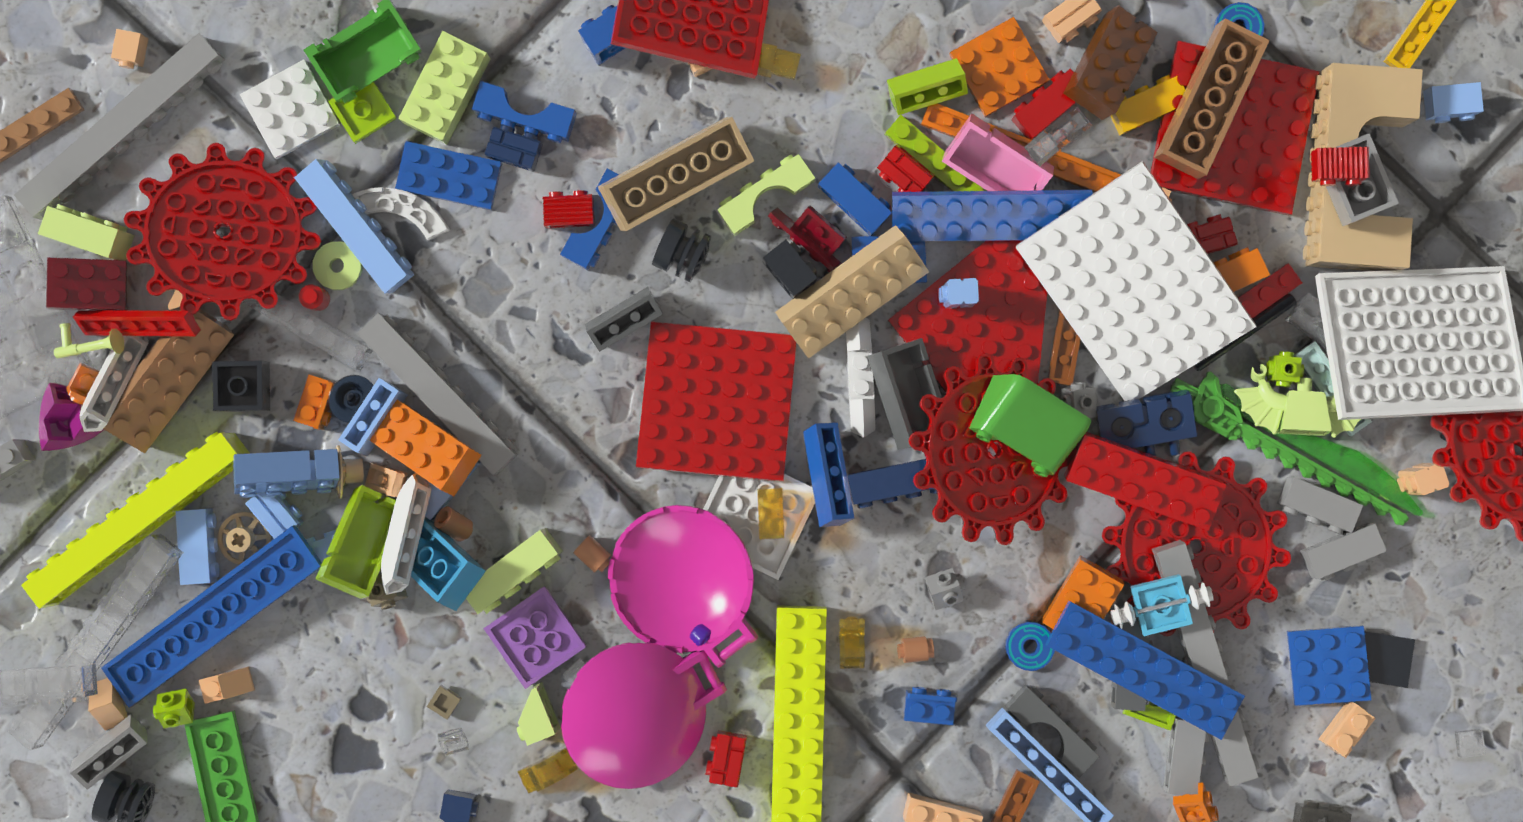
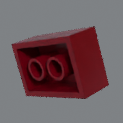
[46,257,127,310]

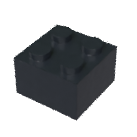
[763,239,818,299]
[212,360,270,412]

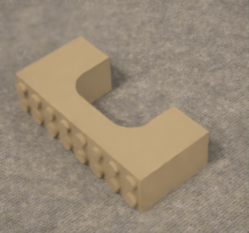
[1303,63,1423,271]

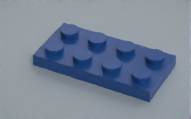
[395,141,502,211]

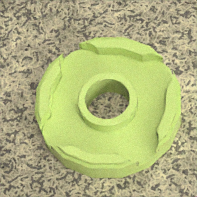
[313,241,363,290]

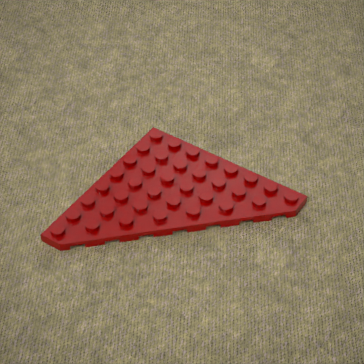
[887,240,1047,454]

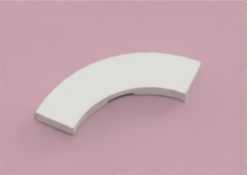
[352,187,451,241]

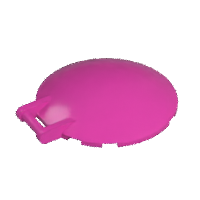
[608,505,758,668]
[561,642,727,789]

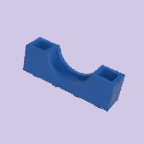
[472,81,577,143]
[560,168,619,271]

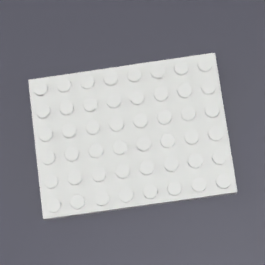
[1016,161,1256,401]
[1315,266,1523,420]

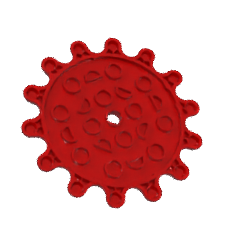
[124,143,321,321]
[908,353,1074,545]
[1430,411,1523,542]
[1102,452,1291,637]

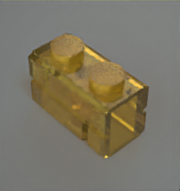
[757,488,784,539]

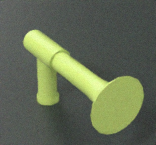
[54,323,124,359]

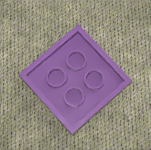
[483,586,587,689]

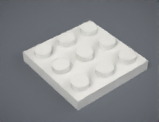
[240,59,341,160]

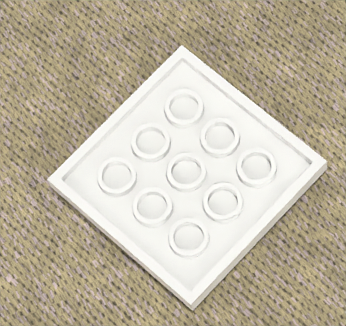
[703,474,815,580]

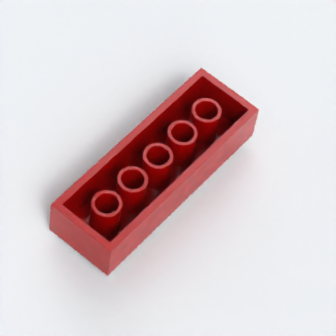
[1064,432,1227,531]

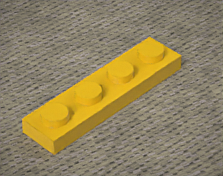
[1383,0,1457,68]

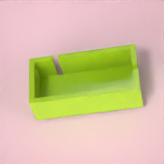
[315,485,396,599]

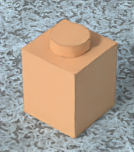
[111,29,148,69]

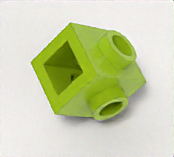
[1266,351,1304,387]
[153,689,195,728]

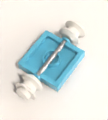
[1111,574,1214,636]

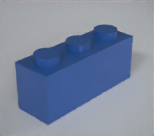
[818,162,892,236]

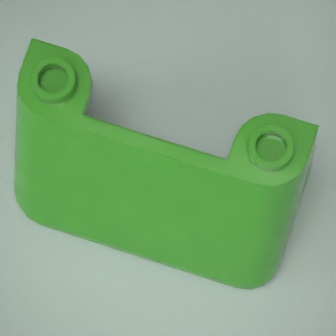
[303,0,422,104]
[969,374,1091,477]

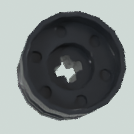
[652,218,711,283]
[91,770,155,822]

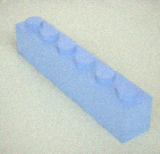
[294,159,414,294]
[986,708,1114,822]

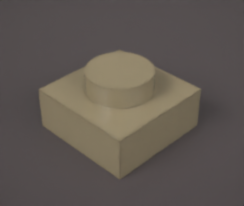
[426,685,462,720]

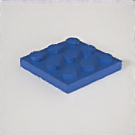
[1287,625,1371,706]

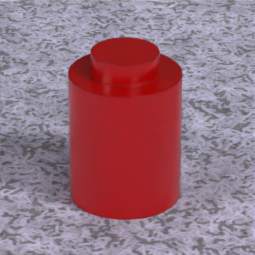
[299,284,330,311]

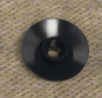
[328,375,374,423]

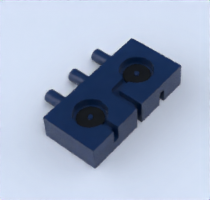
[1096,390,1197,456]

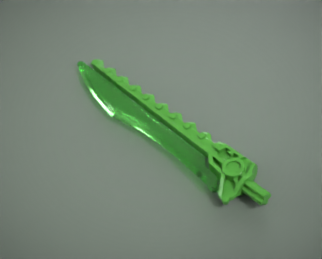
[1170,371,1423,525]

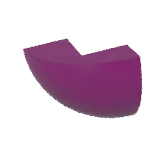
[39,383,104,451]

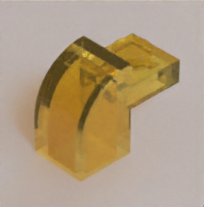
[758,43,801,80]
[839,617,865,669]
[517,747,578,793]

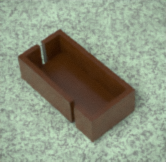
[1063,5,1158,120]

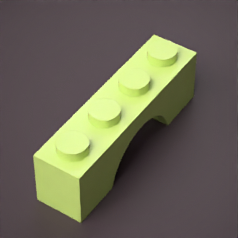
[717,154,815,236]

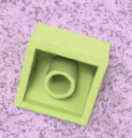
[517,682,560,746]

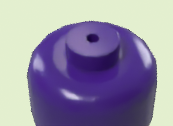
[690,624,711,646]

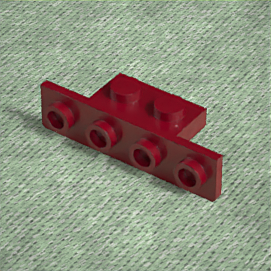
[768,205,847,273]

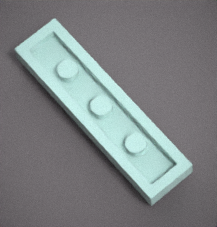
[1294,341,1372,436]

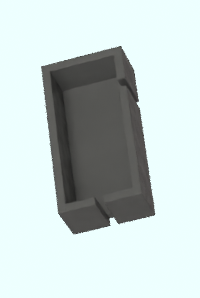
[867,338,942,450]

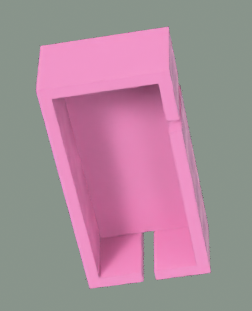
[942,113,1054,191]

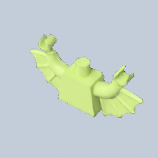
[1234,364,1361,438]

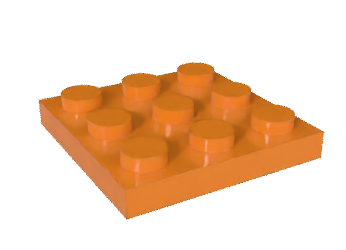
[949,17,1050,117]

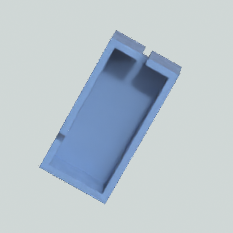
[233,449,339,498]

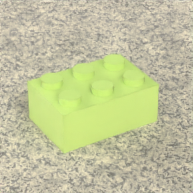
[38,204,135,260]

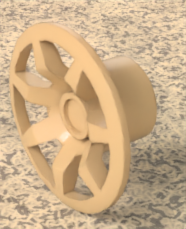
[335,445,364,499]
[218,512,271,565]

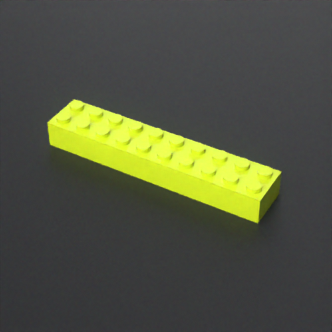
[21,432,250,609]
[771,605,827,822]

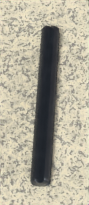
[1193,293,1297,371]

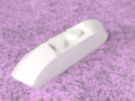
[845,318,875,438]
[80,336,148,432]
[381,473,431,595]

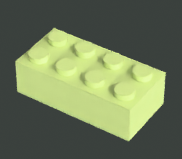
[398,31,491,145]
[466,528,563,614]

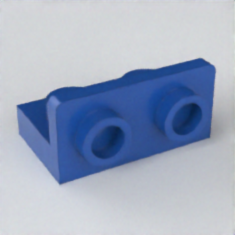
[904,687,957,725]

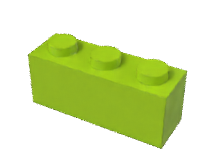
[887,58,968,115]

